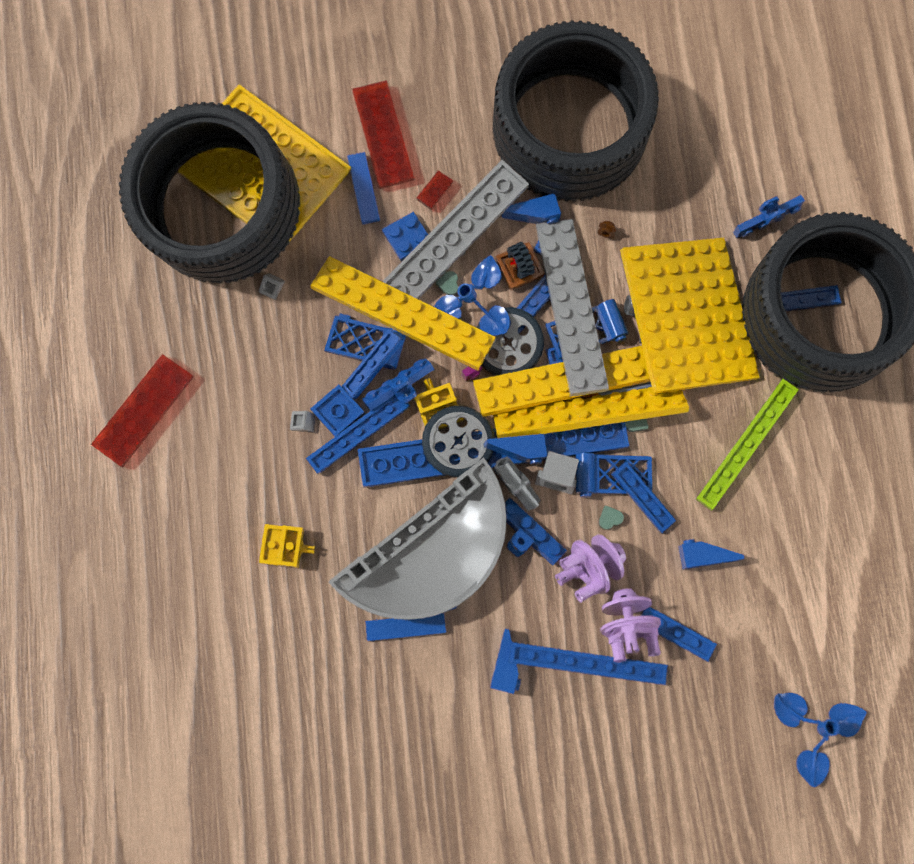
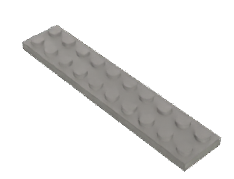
[382,160,529,299]
[536,219,609,397]

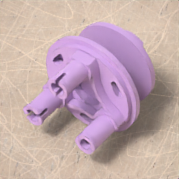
[555,534,626,603]
[600,588,661,663]

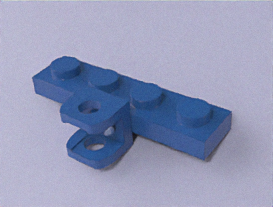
[733,195,805,239]
[362,358,435,410]
[505,498,567,566]

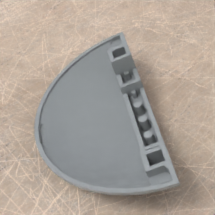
[328,457,506,620]

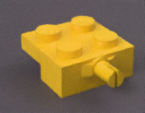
[414,378,463,430]
[259,524,315,568]

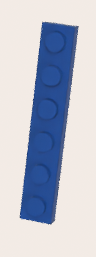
[306,395,410,474]

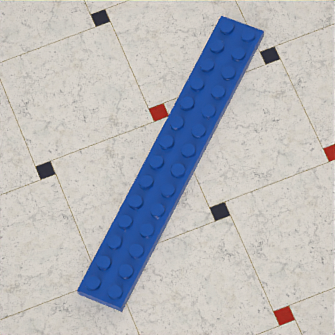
[358,422,629,488]

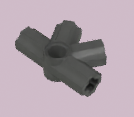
[493,456,541,511]

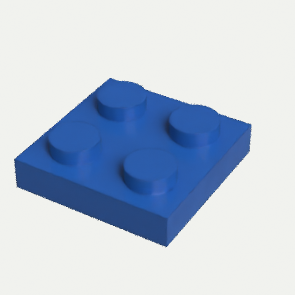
[382,211,428,261]
[310,384,364,437]

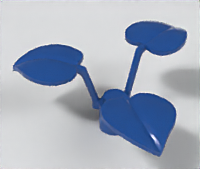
[434,255,510,336]
[774,693,867,787]

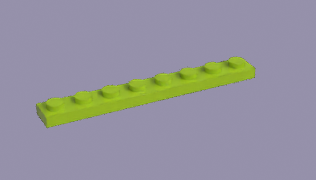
[696,379,799,511]

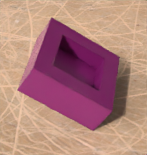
[461,366,482,381]

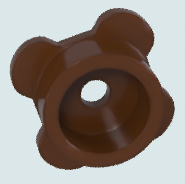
[597,221,617,239]

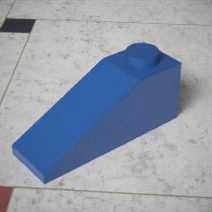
[501,194,561,224]
[483,434,547,465]
[678,539,744,569]
[490,629,521,694]

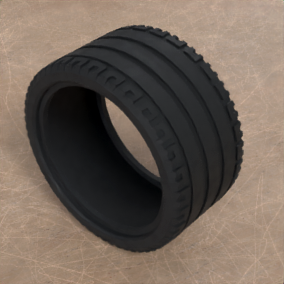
[493,20,659,202]
[119,102,300,284]
[742,212,914,393]

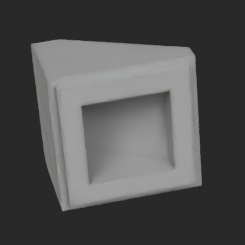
[258,273,285,300]
[290,411,315,432]

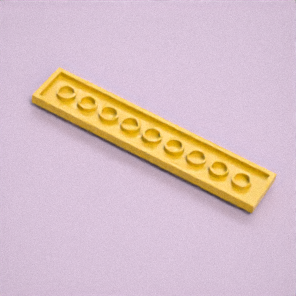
[310,256,496,371]
[473,346,651,417]
[493,386,689,438]

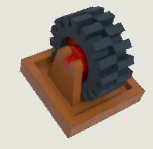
[495,242,545,290]

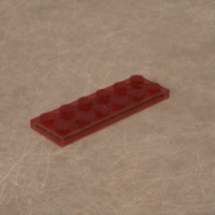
[352,80,414,189]
[90,354,194,468]

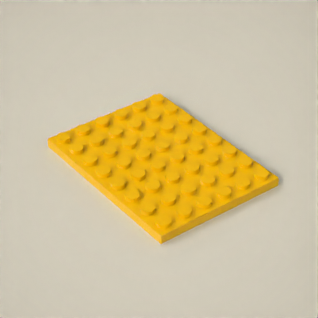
[177,84,351,242]
[620,237,760,394]

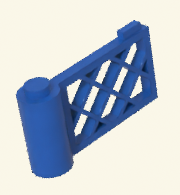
[545,299,629,359]
[324,313,406,370]
[576,453,652,498]

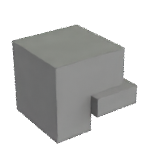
[535,451,579,495]

